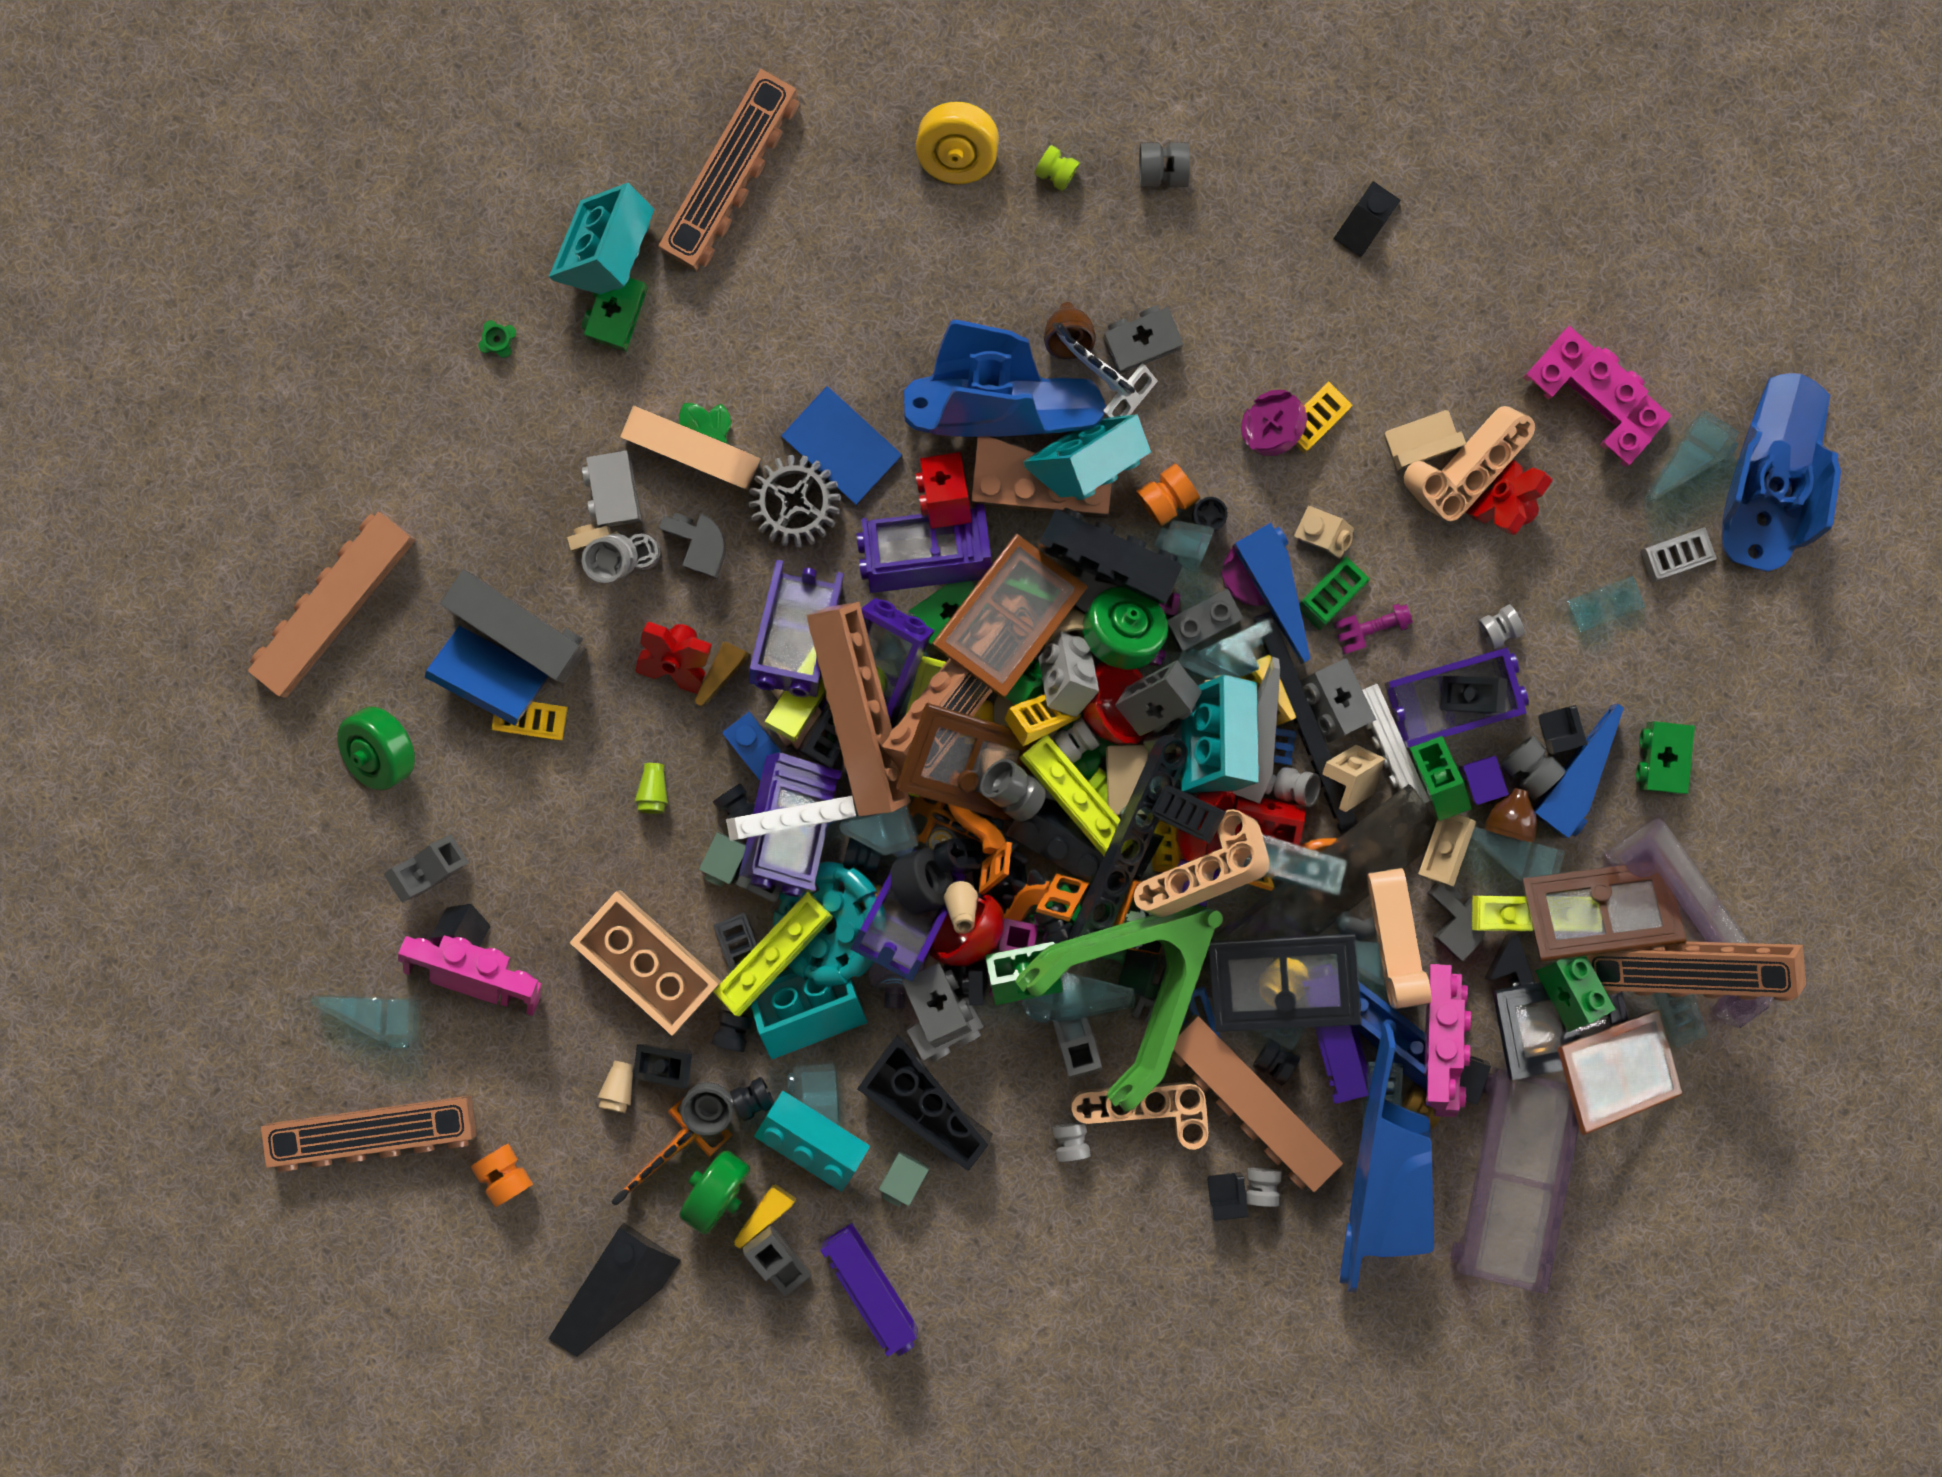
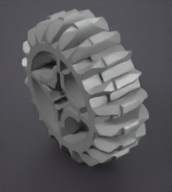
[748,455,841,548]

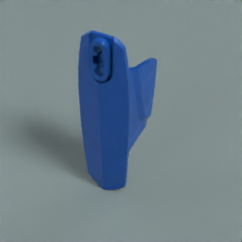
[1339,1023,1434,1293]

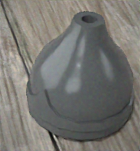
[680,1082,734,1136]

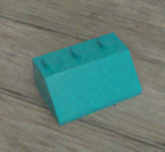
[549,183,655,294]
[1023,414,1151,500]
[1181,675,1259,793]
[751,957,868,1060]
[754,1091,870,1192]

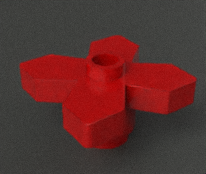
[1466,460,1553,535]
[635,622,712,694]

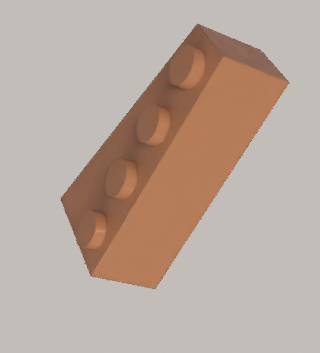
[972,436,1112,518]

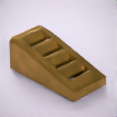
[695,641,750,707]

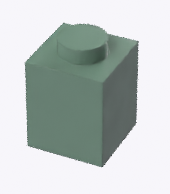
[699,832,746,887]
[879,1150,929,1207]

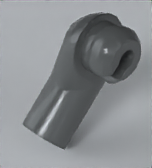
[1335,911,1376,941]

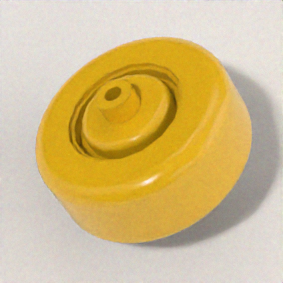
[916,102,999,184]

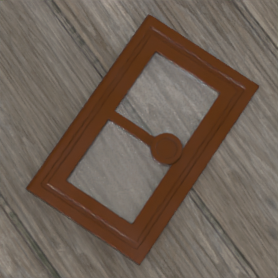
[896,703,1042,822]
[1522,860,1687,962]

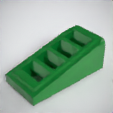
[1299,556,1370,631]
[1005,658,1045,705]

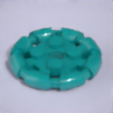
[773,862,886,987]

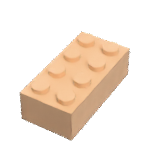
[570,890,722,1035]

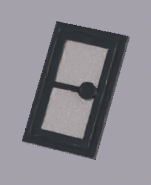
[1209,933,1362,1032]
[1493,982,1635,1080]

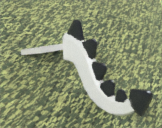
[1052,322,1158,417]

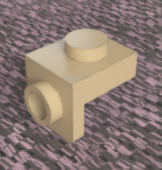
[1294,505,1354,559]
[567,524,618,552]

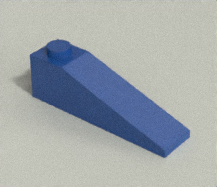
[1232,522,1311,664]
[1533,704,1624,838]
[722,711,834,838]
[1352,982,1427,1091]

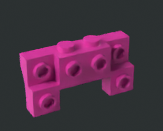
[1523,325,1671,467]
[398,935,542,1016]
[1424,964,1471,1117]

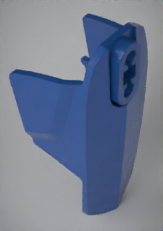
[904,320,1106,437]
[1722,373,1841,572]

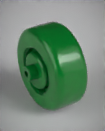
[1083,586,1168,670]
[337,706,415,791]
[679,1151,750,1234]

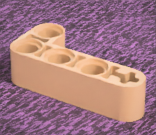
[620,405,761,490]
[1404,406,1535,521]
[1134,809,1270,917]
[1367,868,1432,1009]
[1070,1081,1209,1150]

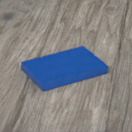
[781,386,903,506]
[424,626,548,726]

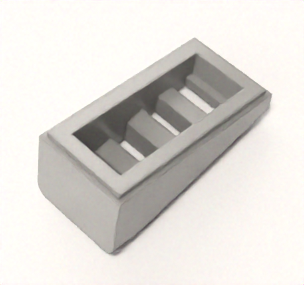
[1640,527,1717,582]

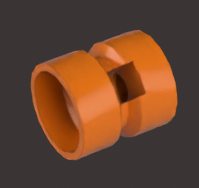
[1136,463,1200,527]
[470,1143,533,1208]

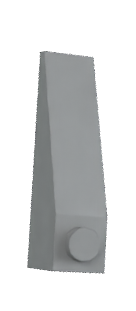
[1233,657,1280,803]

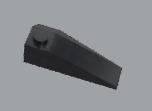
[548,1222,681,1357]

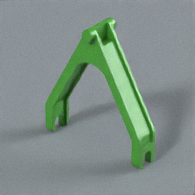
[1016,904,1223,1112]

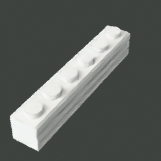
[1362,684,1430,810]
[726,796,856,841]

